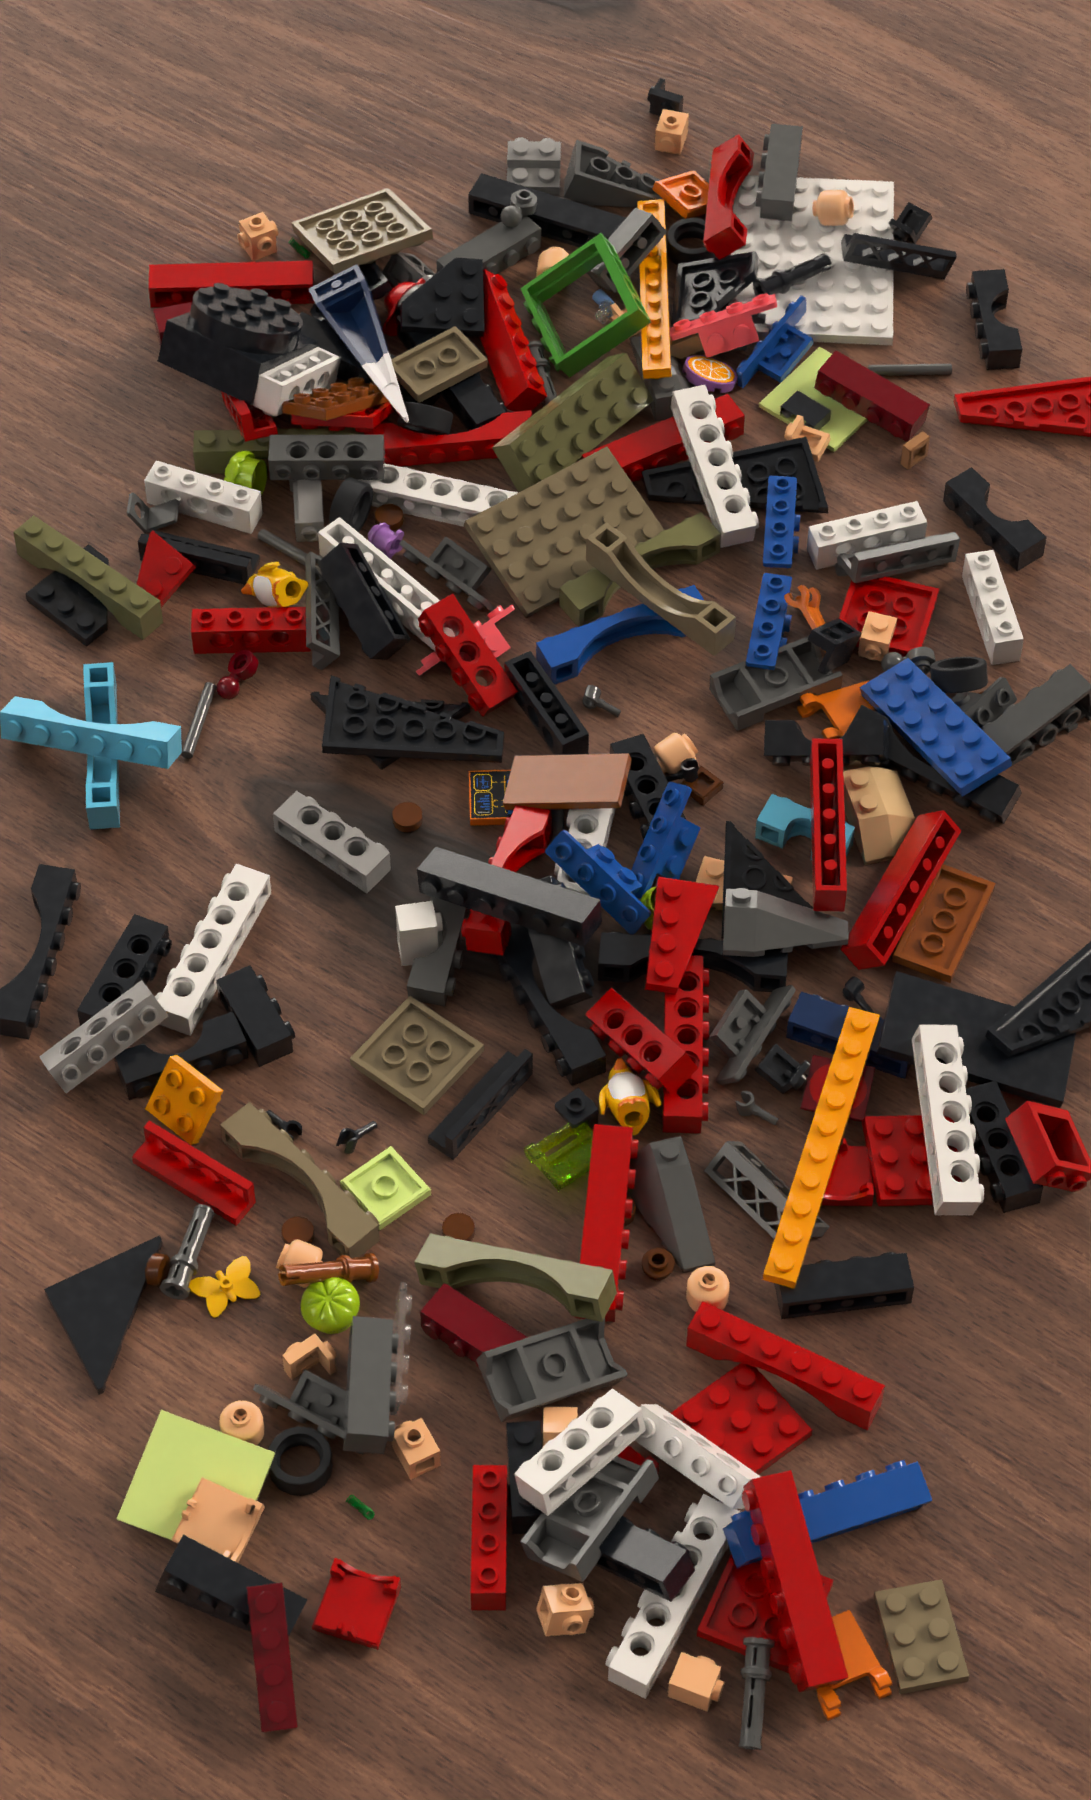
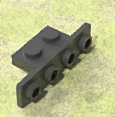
[399,536,495,612]
[929,677,1017,767]
[709,985,796,1085]
[253,1369,364,1455]

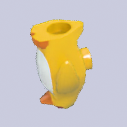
[241,562,308,607]
[599,1058,661,1136]

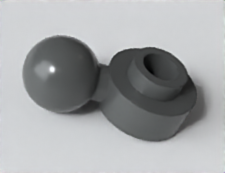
[501,189,537,227]
[881,647,936,675]

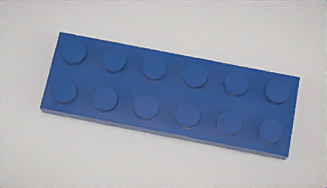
[860,658,1012,797]

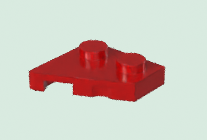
[136,530,196,608]

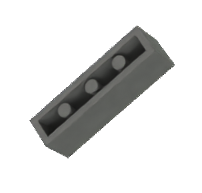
[756,124,803,221]
[437,216,541,274]
[343,1316,398,1454]

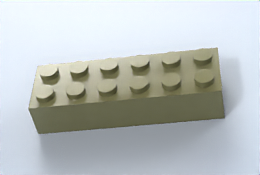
[492,353,654,492]

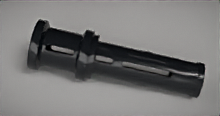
[753,253,832,296]

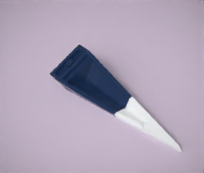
[308,264,409,423]

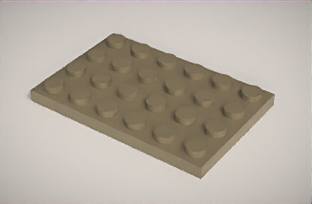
[464,447,664,618]

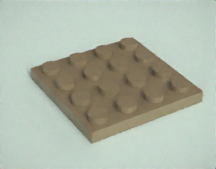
[291,188,433,274]

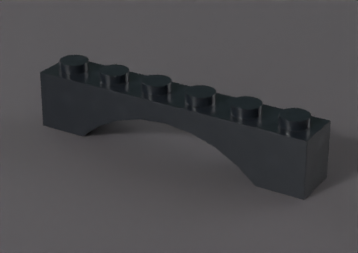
[844,705,1022,824]
[0,864,81,1040]
[488,923,606,1086]
[598,932,788,992]

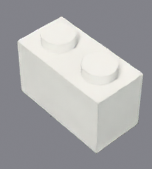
[395,901,443,966]

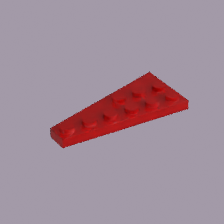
[954,377,1091,437]

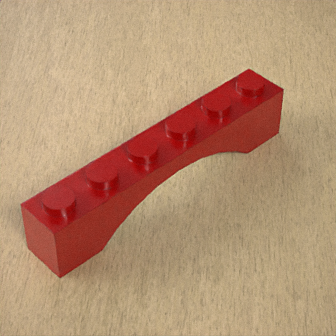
[703,134,754,260]
[364,410,532,467]
[461,805,552,955]
[686,1301,885,1431]

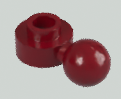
[216,649,259,700]

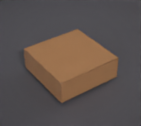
[901,431,930,470]

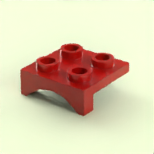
[821,1138,874,1206]
[312,1558,401,1650]

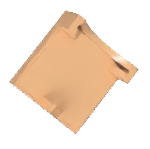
[171,1477,265,1563]

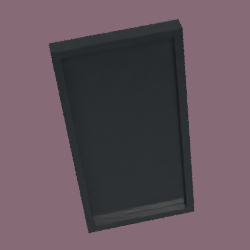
[877,971,1076,1108]

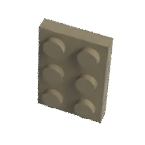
[391,326,488,403]
[873,1579,969,1694]

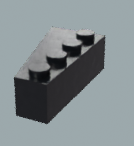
[155,1534,307,1636]

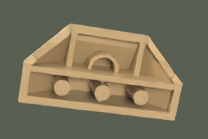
[843,761,915,865]

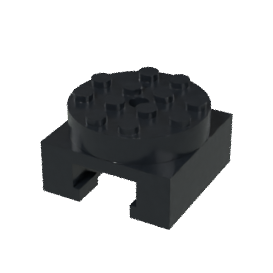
[157,283,318,405]

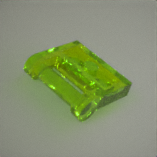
[523,1122,593,1191]

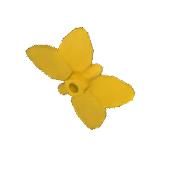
[188,1256,260,1318]

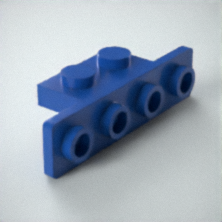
[736,295,813,388]
[763,475,800,568]
[746,573,792,670]
[631,782,701,900]
[545,830,652,934]

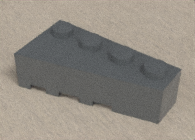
[981,664,1091,766]

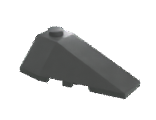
[564,140,673,209]
[630,336,696,421]
[723,888,849,957]
[627,1136,715,1273]

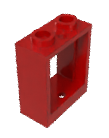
[1005,1101,1091,1192]

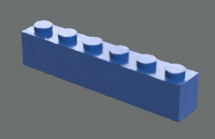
[723,1460,933,1568]

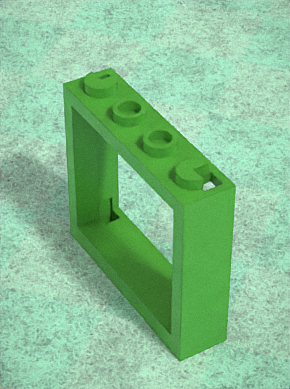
[520,233,651,378]

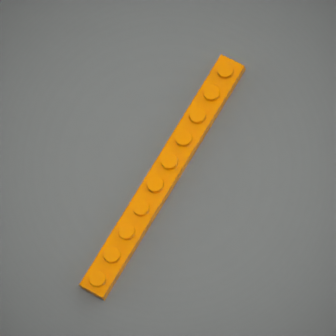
[638,199,671,379]
[763,1007,880,1289]

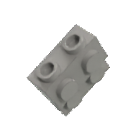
[507,137,561,195]

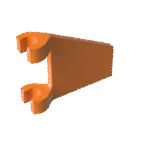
[784,585,826,654]
[797,680,876,739]
[817,1610,892,1721]

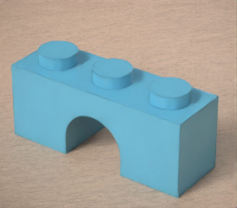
[755,794,855,860]

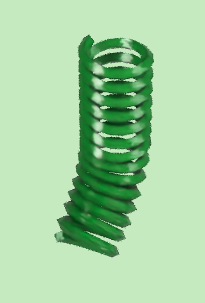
[288,237,311,259]
[346,1495,375,1520]

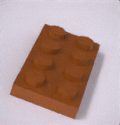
[892,864,996,983]

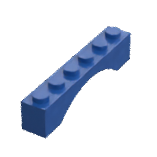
[536,585,705,685]

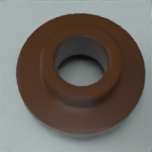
[642,1248,675,1280]

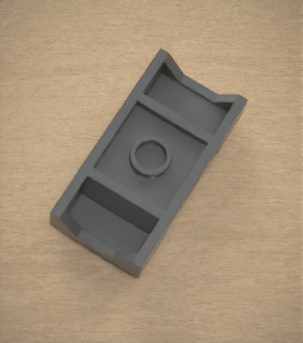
[709,636,843,731]
[476,1318,628,1422]
[520,1456,659,1582]

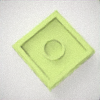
[340,1146,431,1230]

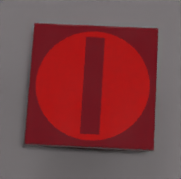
[800,1055,876,1122]

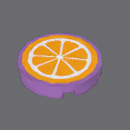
[682,355,738,393]

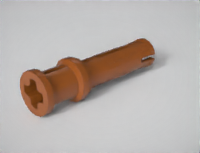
[278,1253,379,1286]

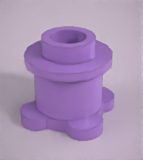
[368,522,404,559]

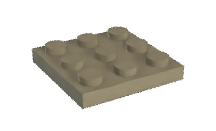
[350,996,484,1115]

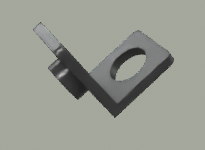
[127,492,180,534]

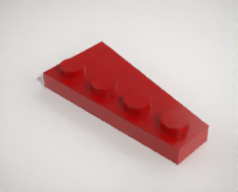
[645,877,719,994]

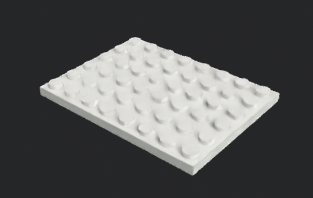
[729,175,894,345]

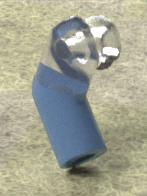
[592,289,614,324]

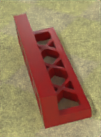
[221,391,278,442]
[132,1120,256,1226]

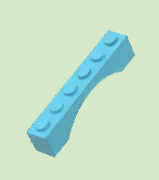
[83,662,120,829]
[0,696,182,769]

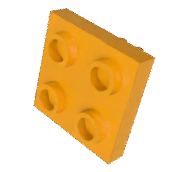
[145,1055,223,1145]

